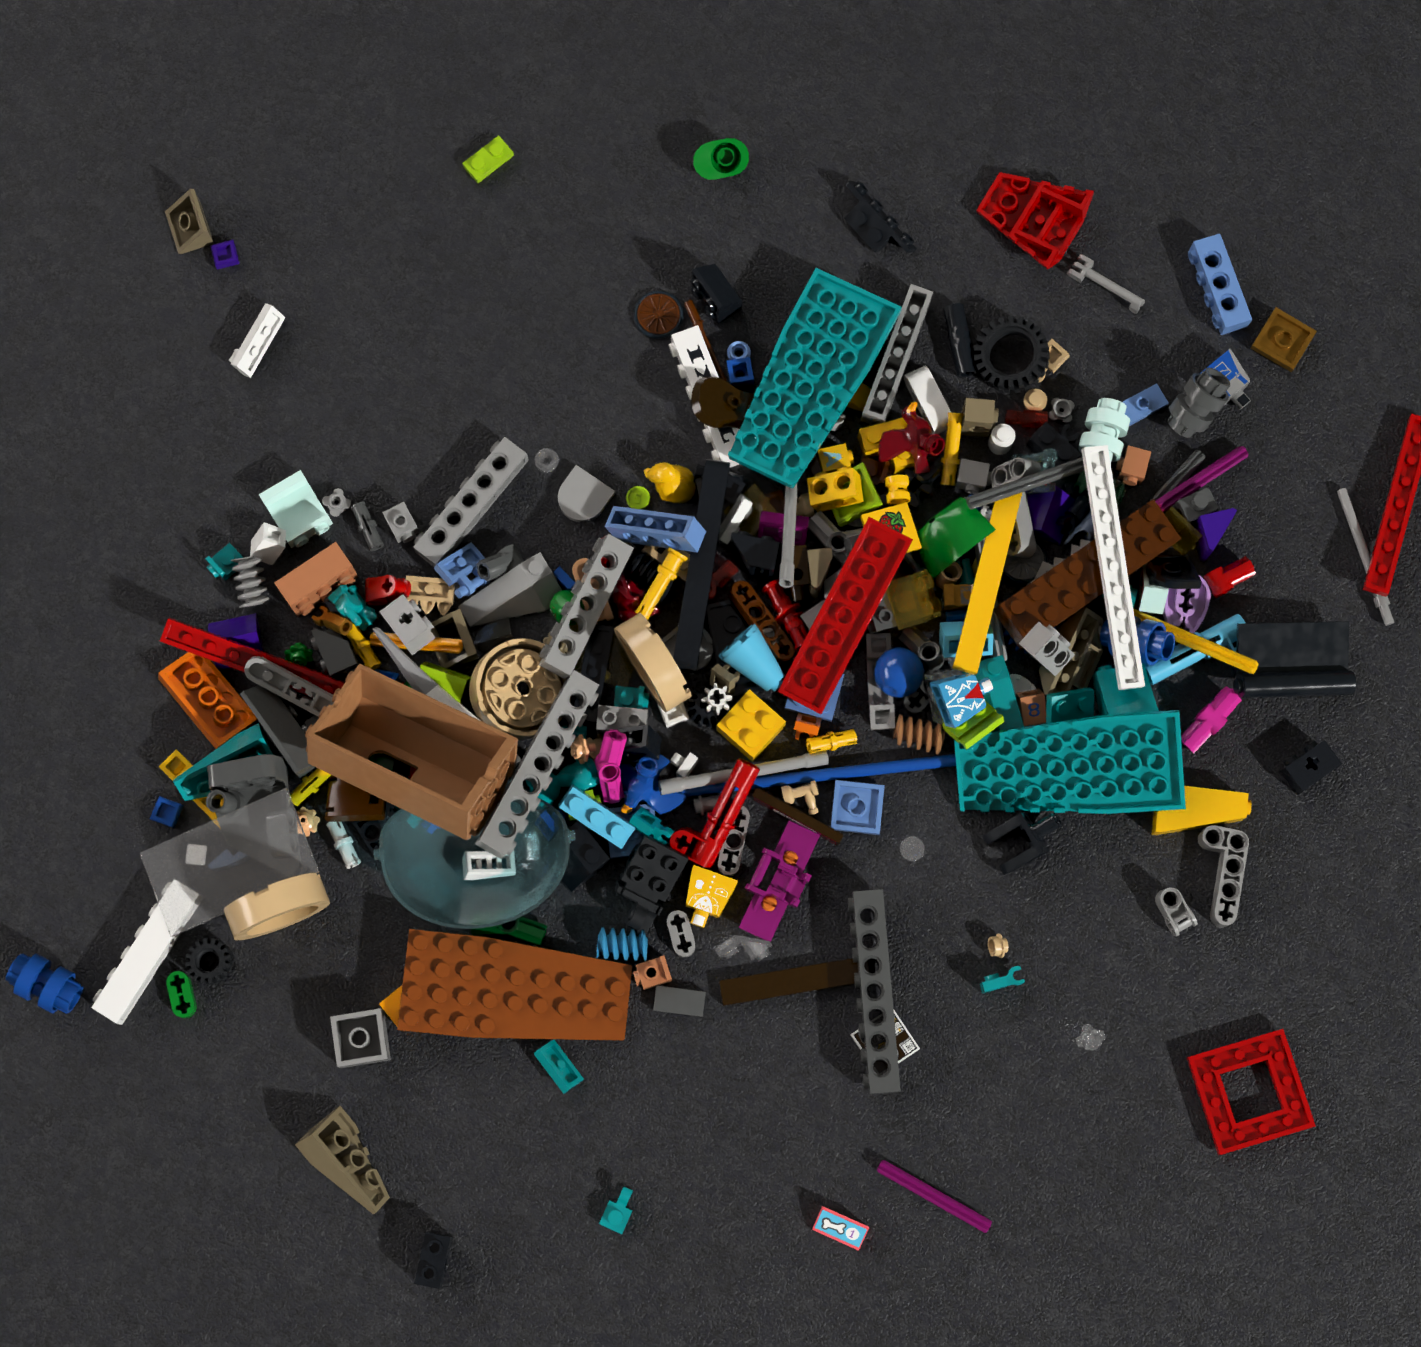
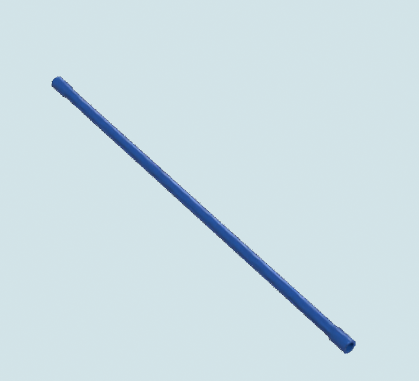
[624,754,956,803]

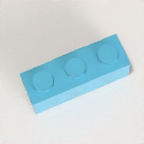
[558,784,635,849]

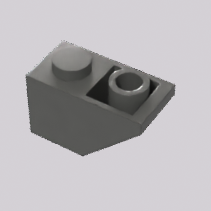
[310,629,359,678]

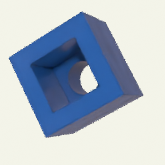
[726,357,754,388]

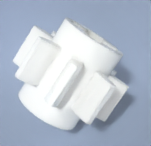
[701,683,732,715]

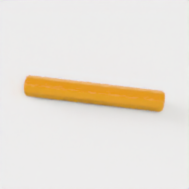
[370,632,463,654]

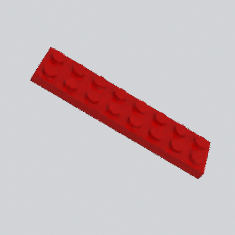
[778,517,913,714]

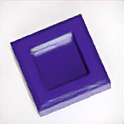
[210,240,240,270]

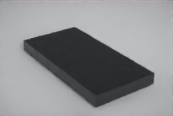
[706,599,771,698]

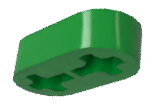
[166,971,197,1018]

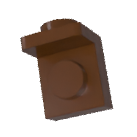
[860,456,893,489]

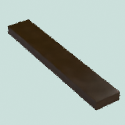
[719,958,870,1006]

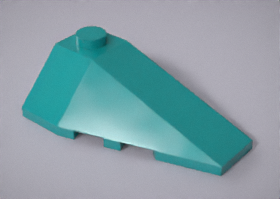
[957,655,1024,732]
[173,723,276,801]

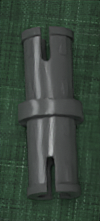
[351,501,384,551]

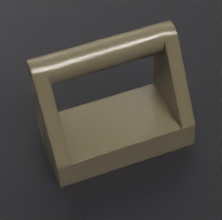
[807,547,833,599]
[431,609,479,669]

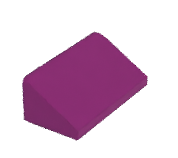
[758,511,809,546]

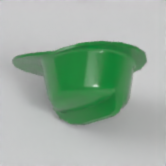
[693,138,749,180]

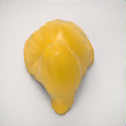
[644,462,696,503]

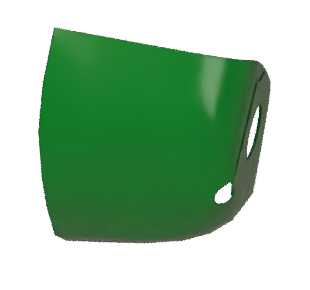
[916,497,996,579]

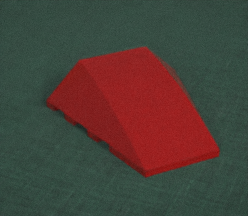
[976,172,1094,270]

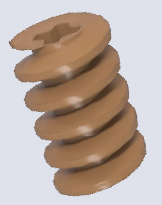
[892,714,945,755]

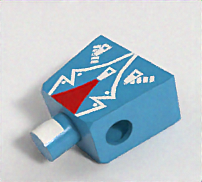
[929,673,993,728]

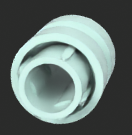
[1078,398,1131,463]

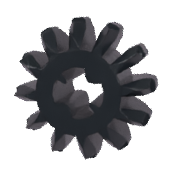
[687,686,728,728]

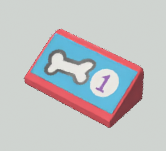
[812,1206,869,1251]

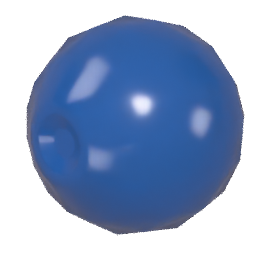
[874,647,924,698]

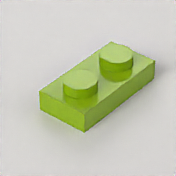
[462,135,514,184]

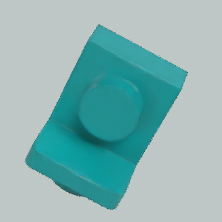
[205,542,243,581]
[614,686,649,709]

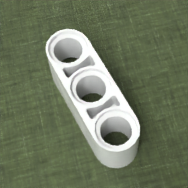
[903,365,951,434]

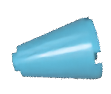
[718,624,785,692]

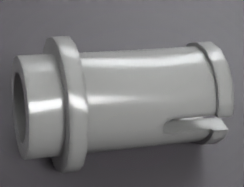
[693,795,720,815]

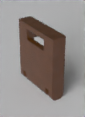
[325,775,386,822]

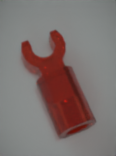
[1005,410,1048,428]
[709,559,739,599]

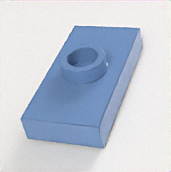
[1123,383,1169,426]

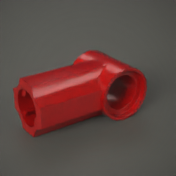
[1203,556,1256,598]

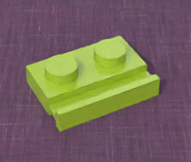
[942,701,1004,750]

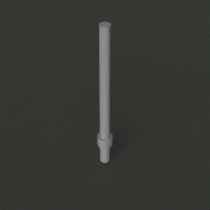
[1337,488,1395,626]

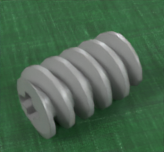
[231,556,269,608]

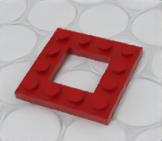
[1186,1029,1316,1155]

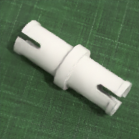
[326,822,361,869]

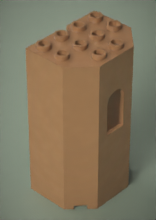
[305,664,518,840]

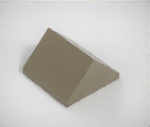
[165,189,214,254]

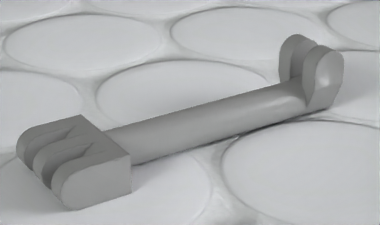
[1067,254,1145,314]

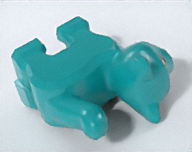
[328,585,377,631]

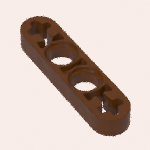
[729,581,795,664]

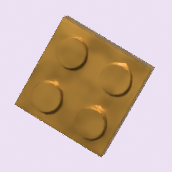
[1250,307,1317,372]

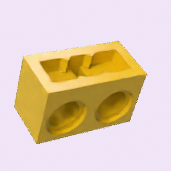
[807,467,864,512]

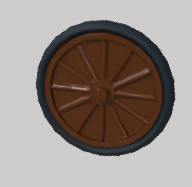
[634,291,683,339]

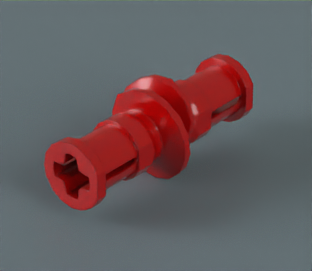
[762,579,808,652]

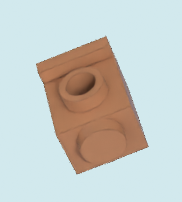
[633,955,672,990]

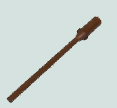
[684,300,727,382]

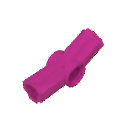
[1181,686,1242,753]
[595,729,627,804]

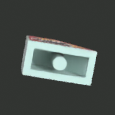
[1138,562,1169,614]

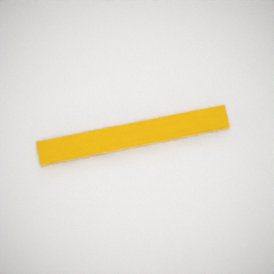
[952,492,1022,675]

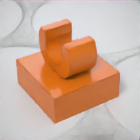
[794,712,822,740]

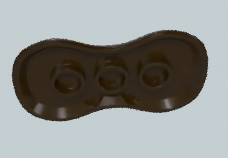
[691,376,755,429]

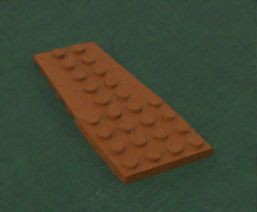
[397,929,632,1041]

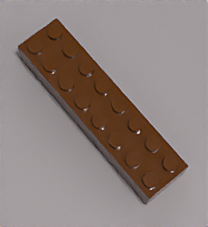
[993,499,1181,650]

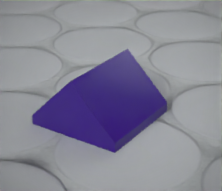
[1027,485,1075,545]
[1191,508,1237,562]
[208,613,264,671]

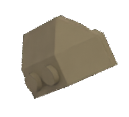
[1039,607,1104,696]

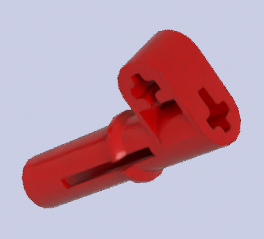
[670,758,760,869]

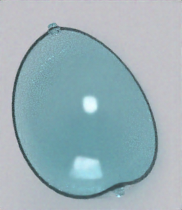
[373,799,575,929]

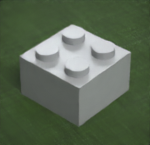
[330,1008,391,1068]

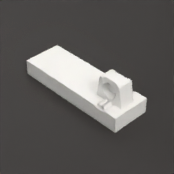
[229,303,285,378]

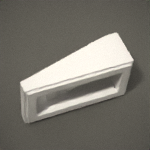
[462,850,516,880]

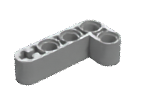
[991,457,1041,558]
[1198,825,1249,928]

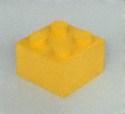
[716,689,786,762]

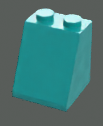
[1092,664,1159,715]

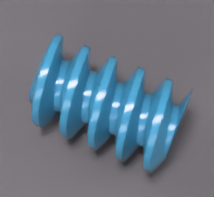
[597,927,648,962]

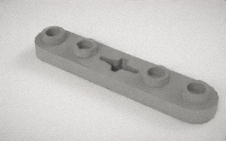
[244,656,334,717]

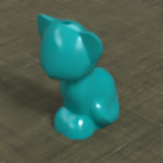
[526,757,600,809]

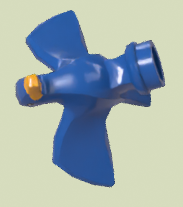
[619,754,686,815]

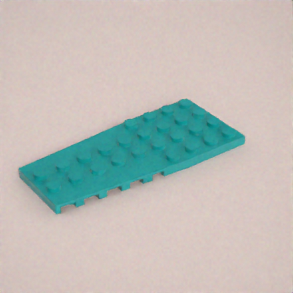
[728,268,902,488]
[954,710,1186,814]

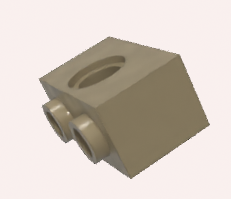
[961,398,999,437]

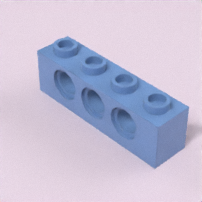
[1188,234,1252,335]
[605,506,706,553]

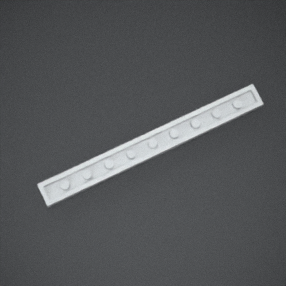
[1081,445,1145,690]

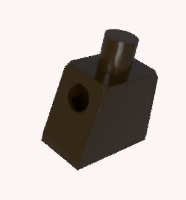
[780,545,810,602]

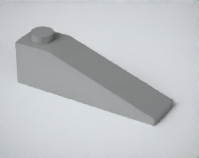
[458,552,562,628]

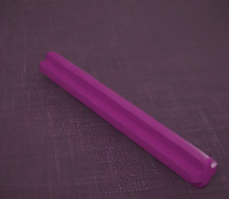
[1155,446,1249,512]
[877,1160,992,1233]

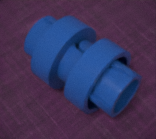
[1100,616,1175,665]
[5,953,83,1014]

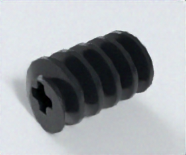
[625,552,677,604]

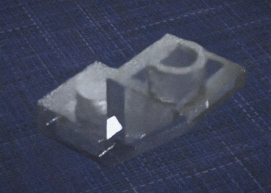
[714,935,772,962]

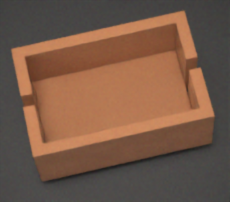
[274,542,359,617]

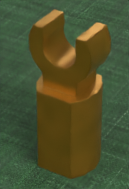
[311,606,353,635]

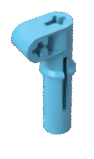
[1142,614,1245,685]

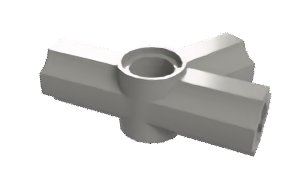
[808,510,863,566]

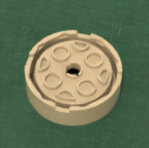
[614,613,692,712]
[469,638,572,740]
[223,873,330,940]

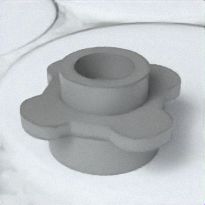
[1049,398,1075,423]
[322,488,351,517]

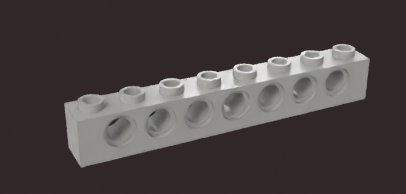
[475,670,599,859]

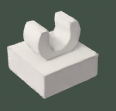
[670,752,698,777]

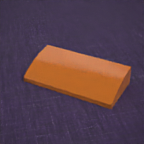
[158,652,258,749]

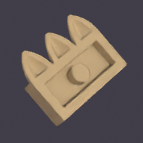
[406,576,455,616]

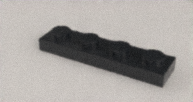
[574,624,615,724]

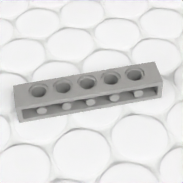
[861,284,933,425]
[413,437,529,567]
[539,534,634,679]

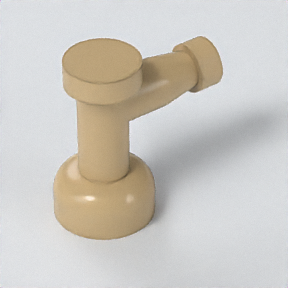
[781,780,819,815]

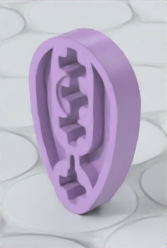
[1163,575,1211,633]

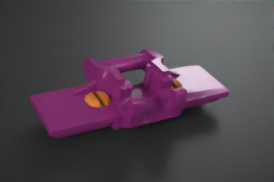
[739,821,820,943]

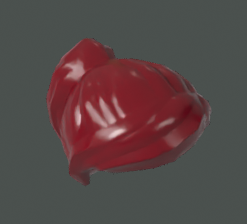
[612,575,661,622]

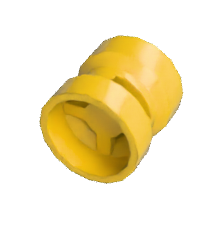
[885,475,911,505]

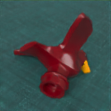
[878,402,945,474]

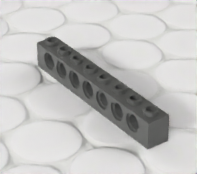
[848,889,901,1095]

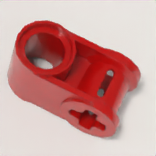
[365,575,411,606]

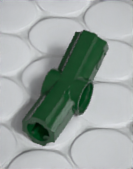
[471,911,548,946]

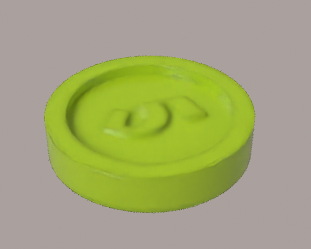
[626,486,650,510]

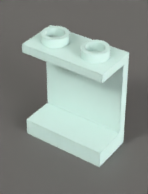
[259,470,333,548]

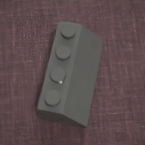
[240,685,317,780]

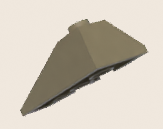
[295,1106,390,1214]

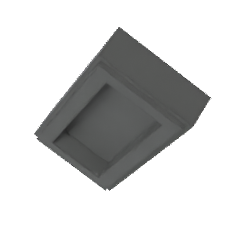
[653,985,706,1017]

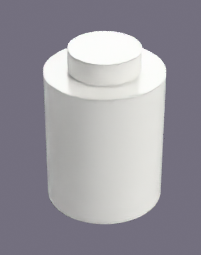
[988,424,1015,455]

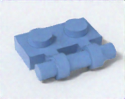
[434,542,491,598]

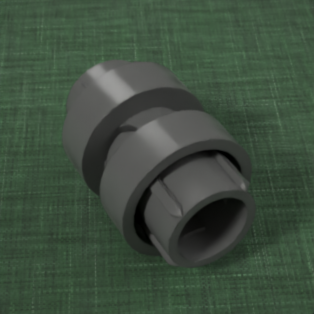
[1168,367,1230,438]

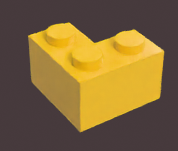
[857,418,915,475]

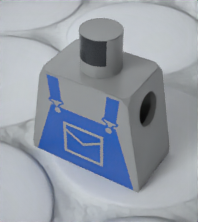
[1200,349,1251,410]

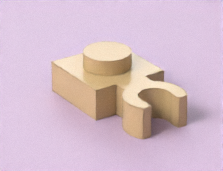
[1038,339,1070,383]

